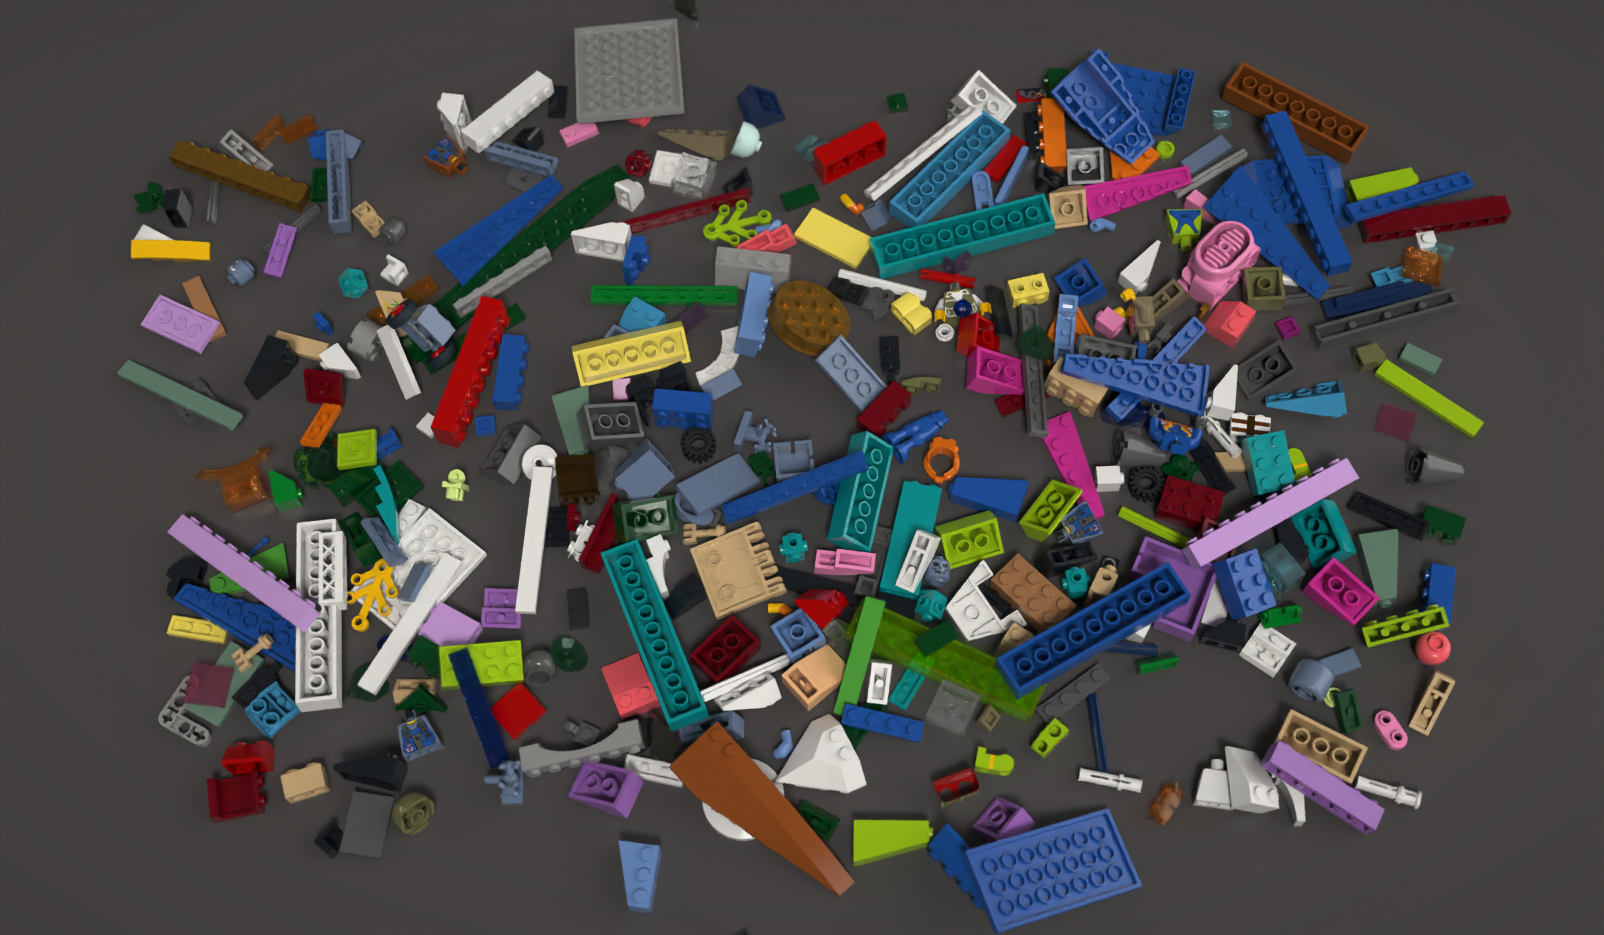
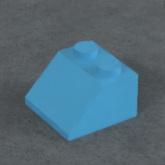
[619,297,667,332]

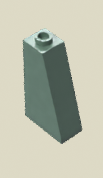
[551,385,591,456]
[1354,529,1398,608]

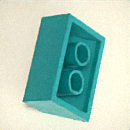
[1291,499,1358,569]

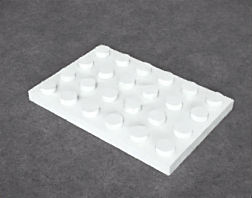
[350,508,487,630]

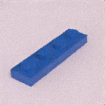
[840,704,924,743]

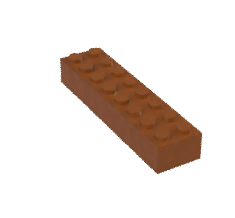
[1222,62,1370,164]

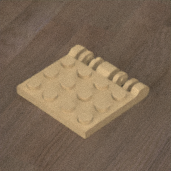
[690,522,787,620]

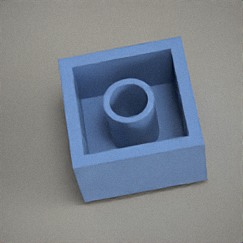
[770,609,826,666]

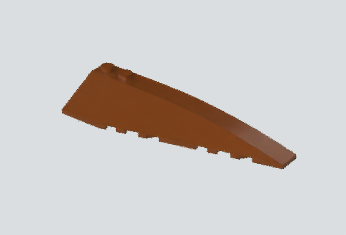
[669,722,855,896]

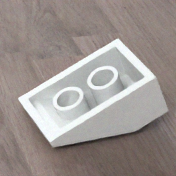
[950,70,1017,124]
[571,222,632,262]
[1225,746,1279,814]

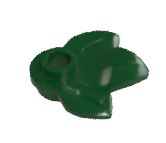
[134,182,165,213]
[1160,454,1200,482]

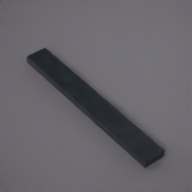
[764,565,917,622]

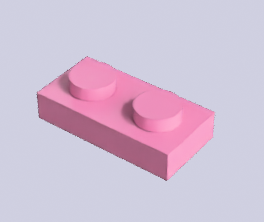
[559,122,599,147]

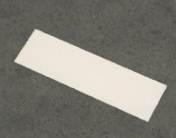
[1201,577,1228,627]

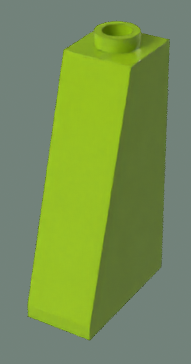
[1345,167,1418,203]
[853,820,933,866]

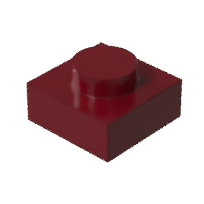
[567,504,581,531]

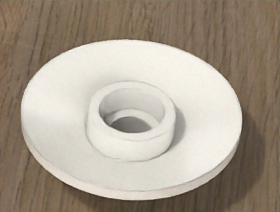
[522,445,558,481]

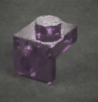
[942,251,971,274]

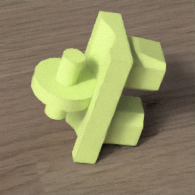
[442,469,469,501]

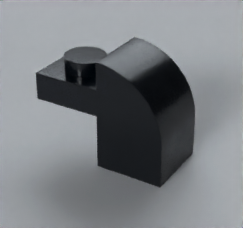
[166,559,207,601]

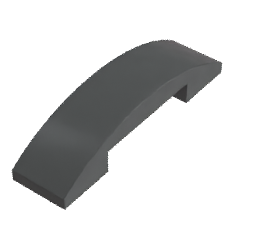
[854,526,893,598]

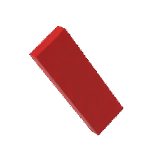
[984,135,1028,184]

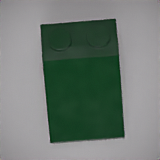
[612,495,679,543]

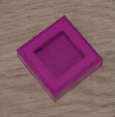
[1274,316,1301,340]

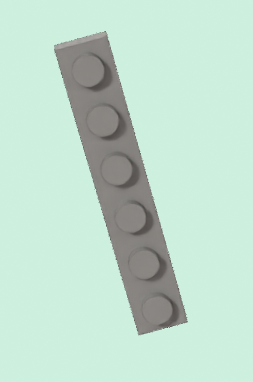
[453,246,552,318]

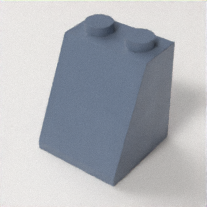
[614,438,675,500]

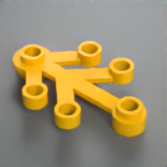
[347,559,399,632]

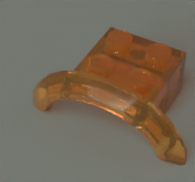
[195,447,270,513]

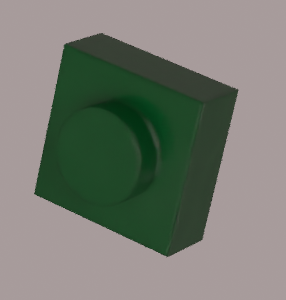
[887,93,908,114]

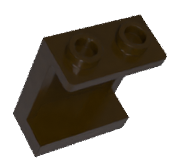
[554,453,599,508]

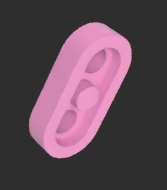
[1373,711,1408,750]

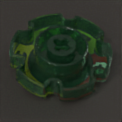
[293,432,355,491]

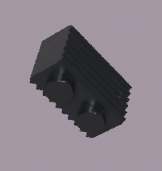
[161,189,193,228]

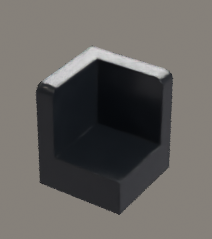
[313,823,343,859]

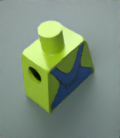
[1165,209,1202,251]

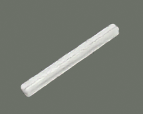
[838,269,927,301]
[700,655,789,702]

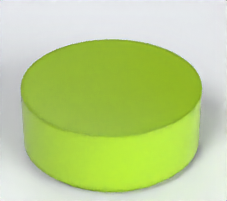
[1156,141,1175,159]

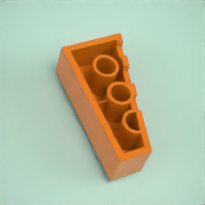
[1037,98,1067,172]

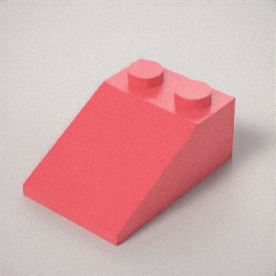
[601,653,660,721]

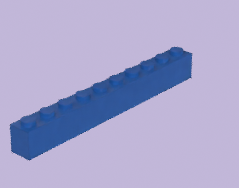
[1261,111,1352,277]

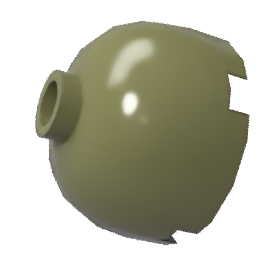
[392,792,434,835]

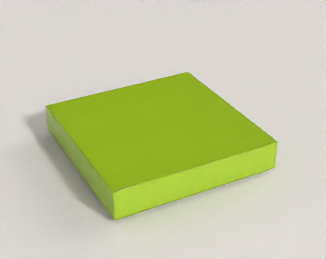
[337,429,377,470]

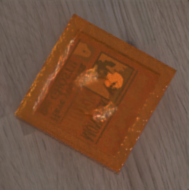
[1402,246,1443,287]

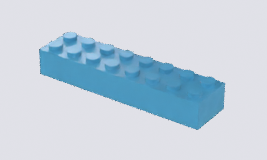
[889,110,1011,228]

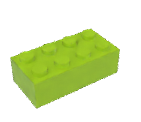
[438,640,524,691]

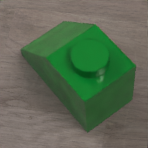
[268,470,304,512]

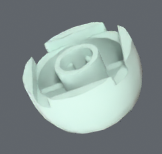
[731,121,762,158]

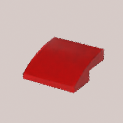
[489,682,547,740]

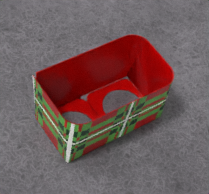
[933,769,980,808]

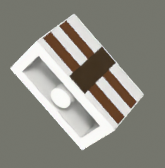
[1228,412,1271,443]

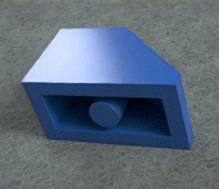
[308,129,331,161]

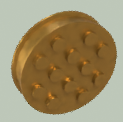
[768,281,850,357]

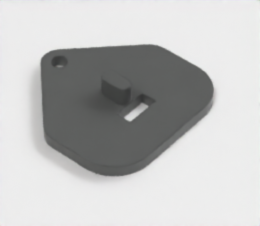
[506,167,543,193]

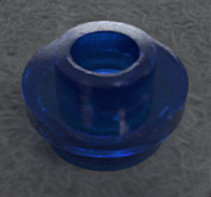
[953,299,972,318]

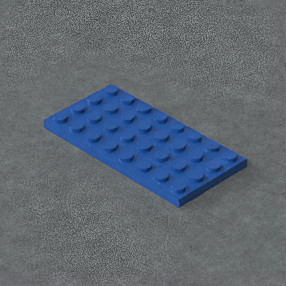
[962,808,1142,935]

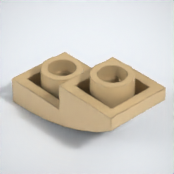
[351,201,385,238]

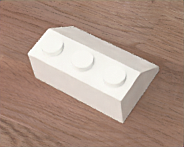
[437,93,472,155]

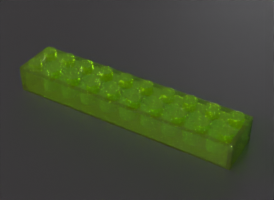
[845,598,1047,724]

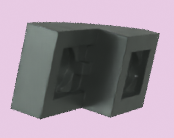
[827,276,869,306]

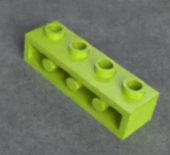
[1362,604,1449,648]

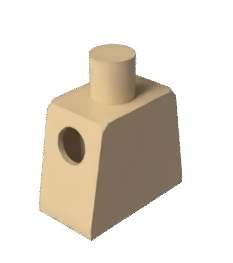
[1083,565,1118,608]

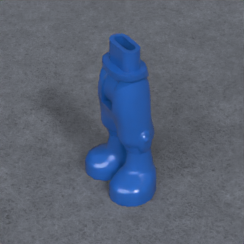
[882,410,949,464]

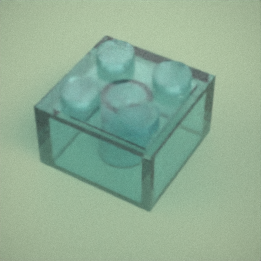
[1260,542,1306,600]

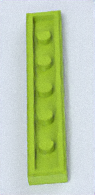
[1374,359,1484,439]

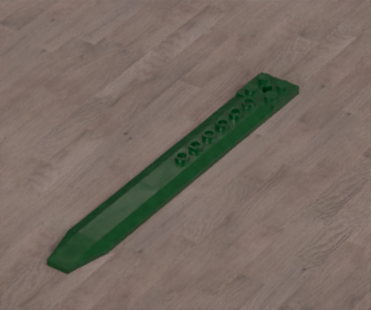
[399,165,630,364]

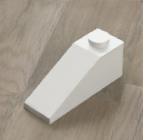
[1118,240,1160,295]
[1205,364,1238,421]
[895,530,941,593]
[714,671,782,711]

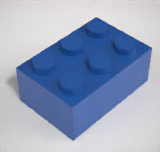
[652,389,714,430]
[1212,548,1277,620]

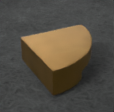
[1196,302,1211,322]

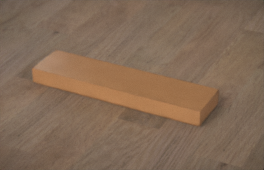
[182,276,227,342]

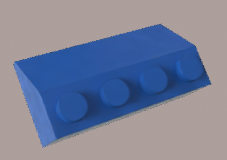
[928,823,986,912]

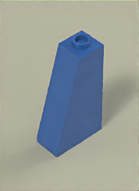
[948,477,1029,523]

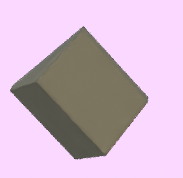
[975,704,1001,732]

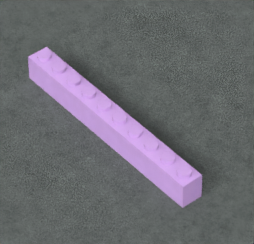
[1182,458,1359,570]
[168,514,320,633]

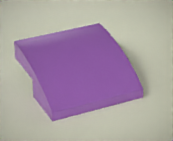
[481,588,523,629]

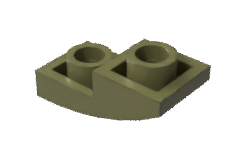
[901,377,942,396]

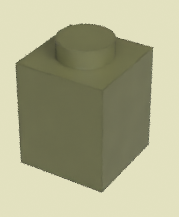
[1352,342,1385,373]

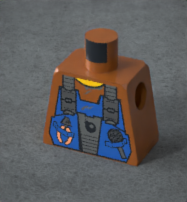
[423,135,468,178]

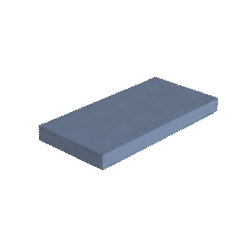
[813,334,887,414]
[675,453,760,517]

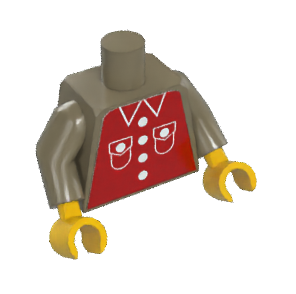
[1113,288,1155,344]

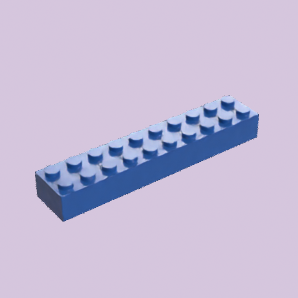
[995,562,1191,700]

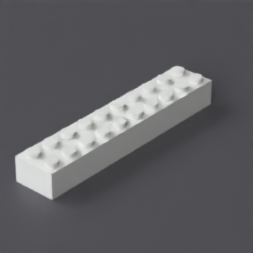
[295,519,342,712]

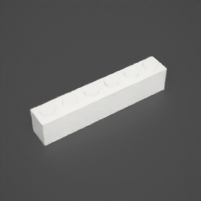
[461,71,554,153]

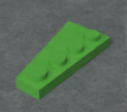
[209,542,291,595]

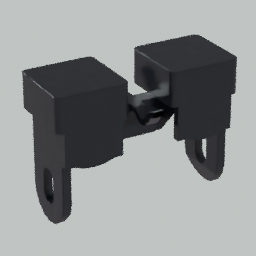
[625,361,694,428]

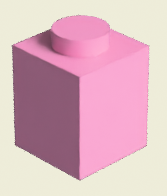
[1094,307,1125,340]

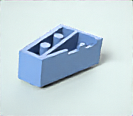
[619,840,662,914]

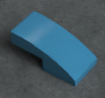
[1370,265,1413,287]

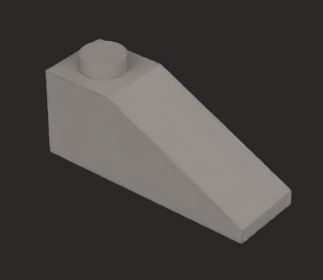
[217,130,273,171]

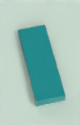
[888,650,935,711]

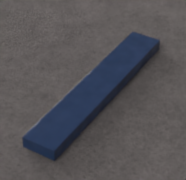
[1320,280,1433,320]

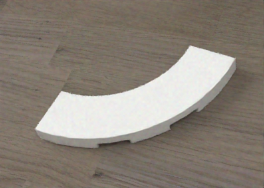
[695,326,739,391]

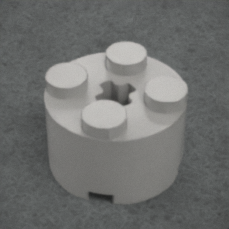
[348,318,383,362]

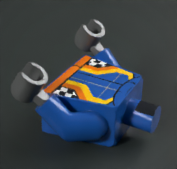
[1148,403,1208,455]

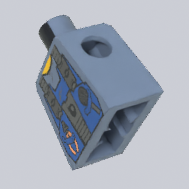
[1055,500,1105,544]
[398,710,443,762]

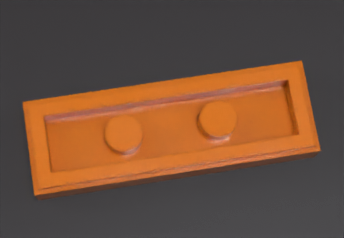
[300,403,342,448]

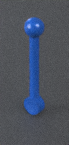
[246,536,269,557]

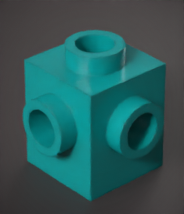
[338,268,368,298]
[779,533,808,563]
[1061,567,1091,599]
[914,590,948,622]

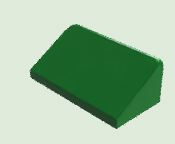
[1134,653,1179,675]

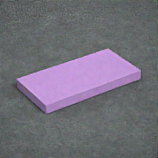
[141,295,220,354]

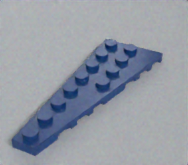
[1203,166,1330,301]
[433,174,563,286]
[1061,353,1210,418]
[174,583,296,673]

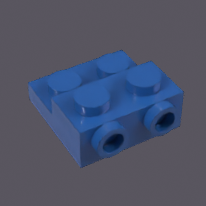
[622,235,651,286]

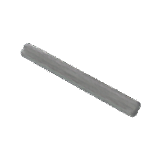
[1172,148,1248,198]

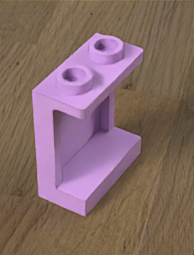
[418,601,483,647]

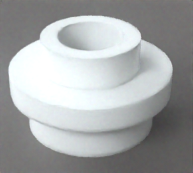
[935,324,954,342]

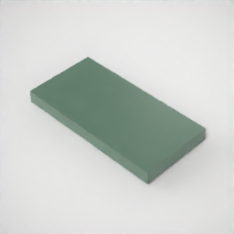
[185,641,265,728]

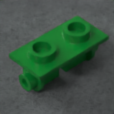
[1258,604,1302,629]

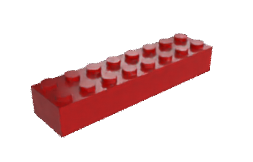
[430,296,510,448]

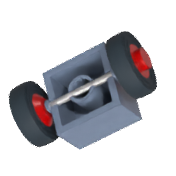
[386,299,457,370]

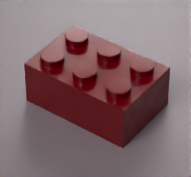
[1155,475,1225,532]
[689,614,762,685]

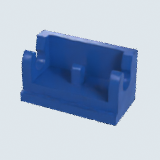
[377,427,402,460]

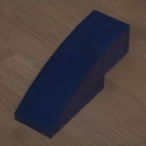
[1102,402,1166,428]

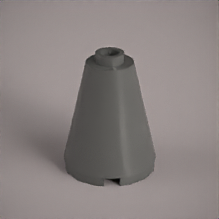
[1111,429,1168,467]
[1406,446,1465,485]

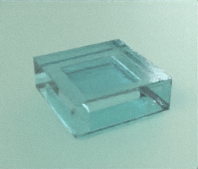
[1211,110,1232,129]
[1430,242,1454,262]

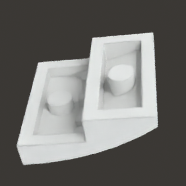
[1239,623,1296,678]

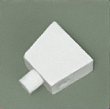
[1193,759,1233,810]

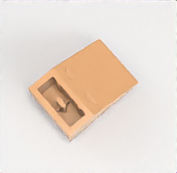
[781,644,847,712]

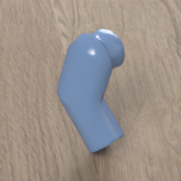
[1089,217,1116,232]
[756,219,782,235]
[773,730,793,759]

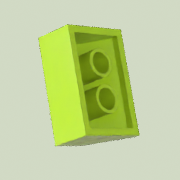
[1019,479,1083,542]
[935,510,1004,569]

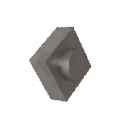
[821,620,848,648]

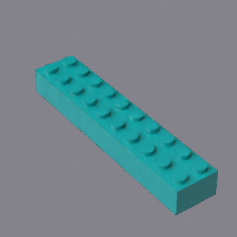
[869,193,1056,279]
[601,539,709,732]

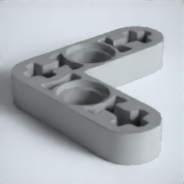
[158,675,212,747]

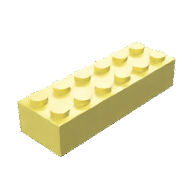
[572,321,691,387]

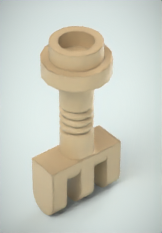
[683,523,726,545]
[231,634,274,673]

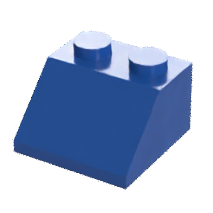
[1054,258,1108,306]

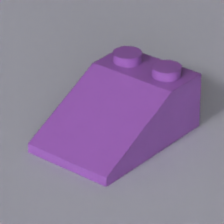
[568,762,644,818]

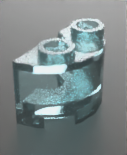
[794,134,828,163]

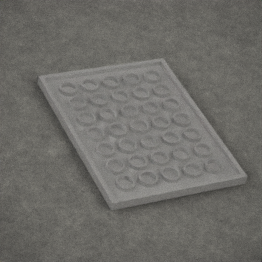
[574,18,685,124]

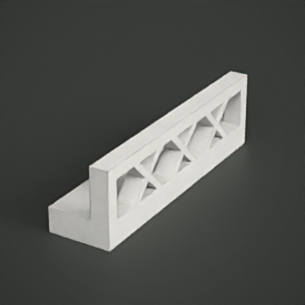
[319,531,347,610]

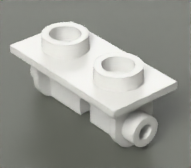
[567,520,595,562]

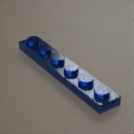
[448,647,510,769]

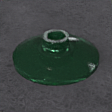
[550,637,588,673]

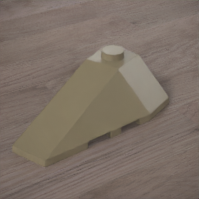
[658,129,737,160]

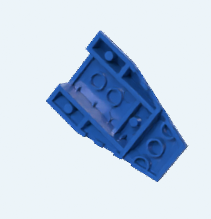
[1050,49,1155,165]

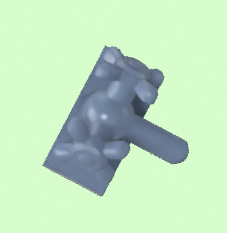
[733,410,777,455]
[484,760,525,806]

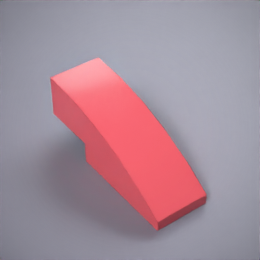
[736,224,797,253]

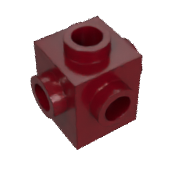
[625,150,652,177]

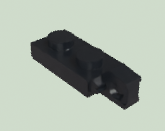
[1025,112,1039,160]
[880,336,900,386]
[231,661,282,709]

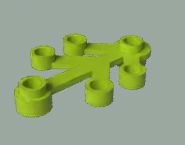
[703,200,772,247]

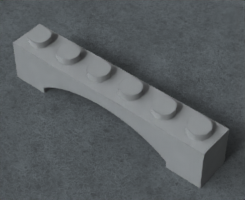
[519,719,646,777]

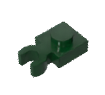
[748,450,777,486]

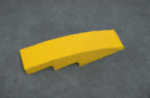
[131,240,211,262]

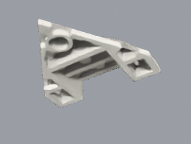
[775,714,866,794]

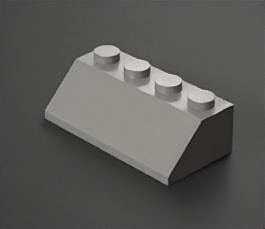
[715,246,792,293]

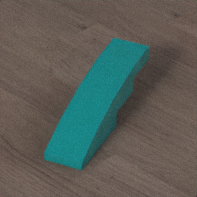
[374,465,400,544]

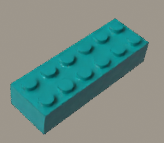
[827,431,894,553]

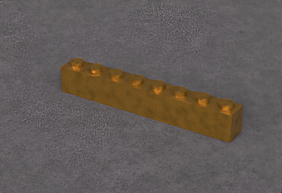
[169,140,310,213]

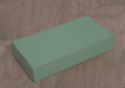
[1399,343,1443,377]

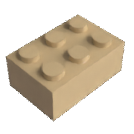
[1044,357,1108,418]

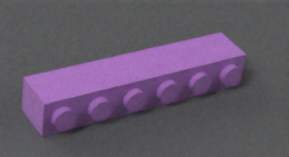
[1260,741,1385,835]

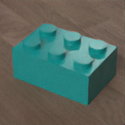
[1240,430,1296,496]

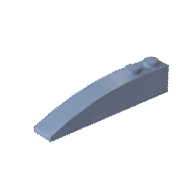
[326,129,352,234]

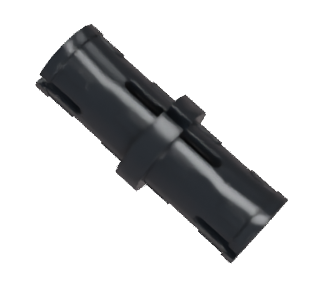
[977,583,1012,615]

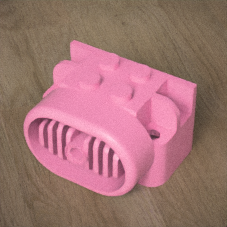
[1178,221,1261,311]

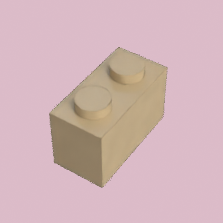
[280,763,331,804]

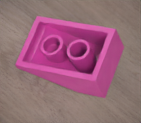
[966,346,1025,395]
[1302,557,1380,626]

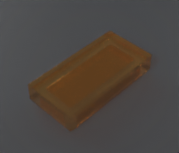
[252,115,285,152]

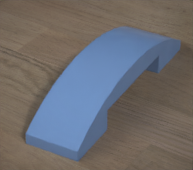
[1053,294,1078,363]

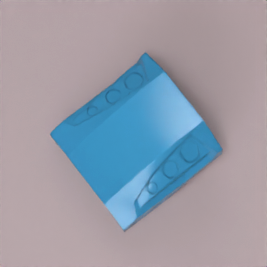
[244,681,301,739]

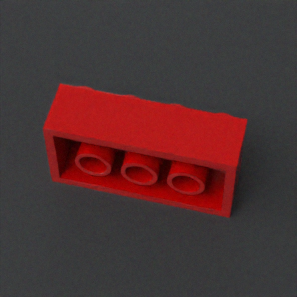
[813,120,886,186]

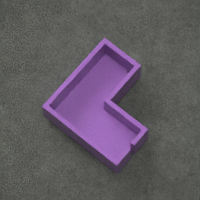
[1129,536,1216,642]

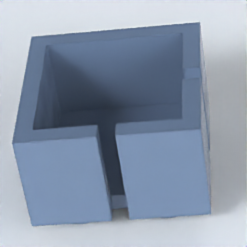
[773,440,814,483]

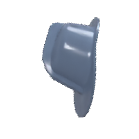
[675,493,714,525]

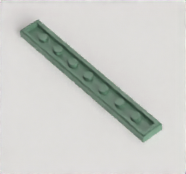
[117,360,243,431]

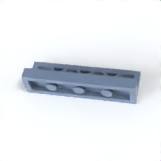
[483,141,560,177]

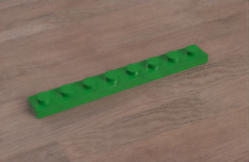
[590,285,738,306]

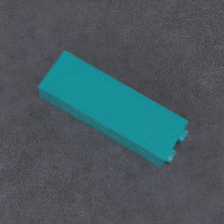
[880,481,942,601]

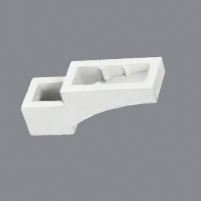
[646,534,671,600]
[1270,773,1305,826]

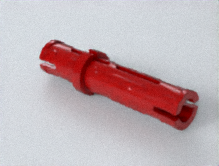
[920,268,976,289]

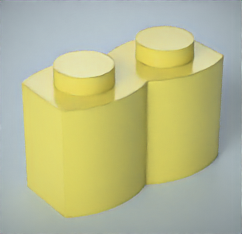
[891,292,932,335]

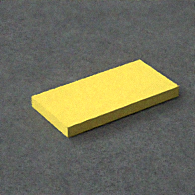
[794,208,872,269]

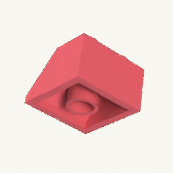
[1204,301,1256,348]

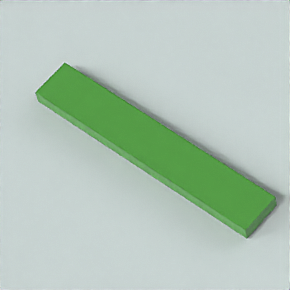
[833,596,886,715]

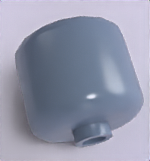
[1288,659,1334,703]

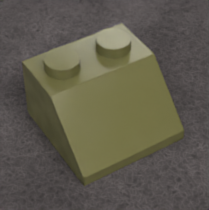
[1242,267,1286,311]

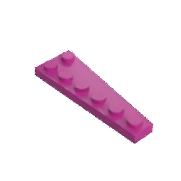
[1083,166,1192,222]
[1040,411,1105,520]

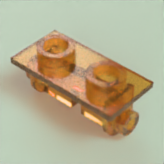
[279,115,318,145]
[1148,783,1184,826]

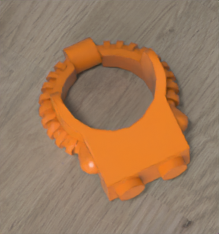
[923,437,960,484]

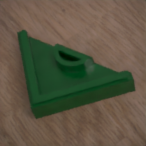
[395,684,448,713]

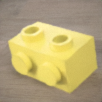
[1006,273,1050,309]

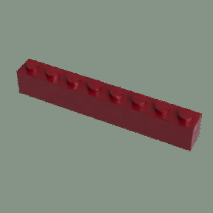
[1358,195,1512,244]

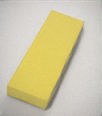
[167,615,228,644]

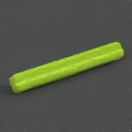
[1118,506,1191,548]

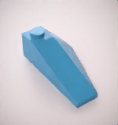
[1265,380,1347,418]

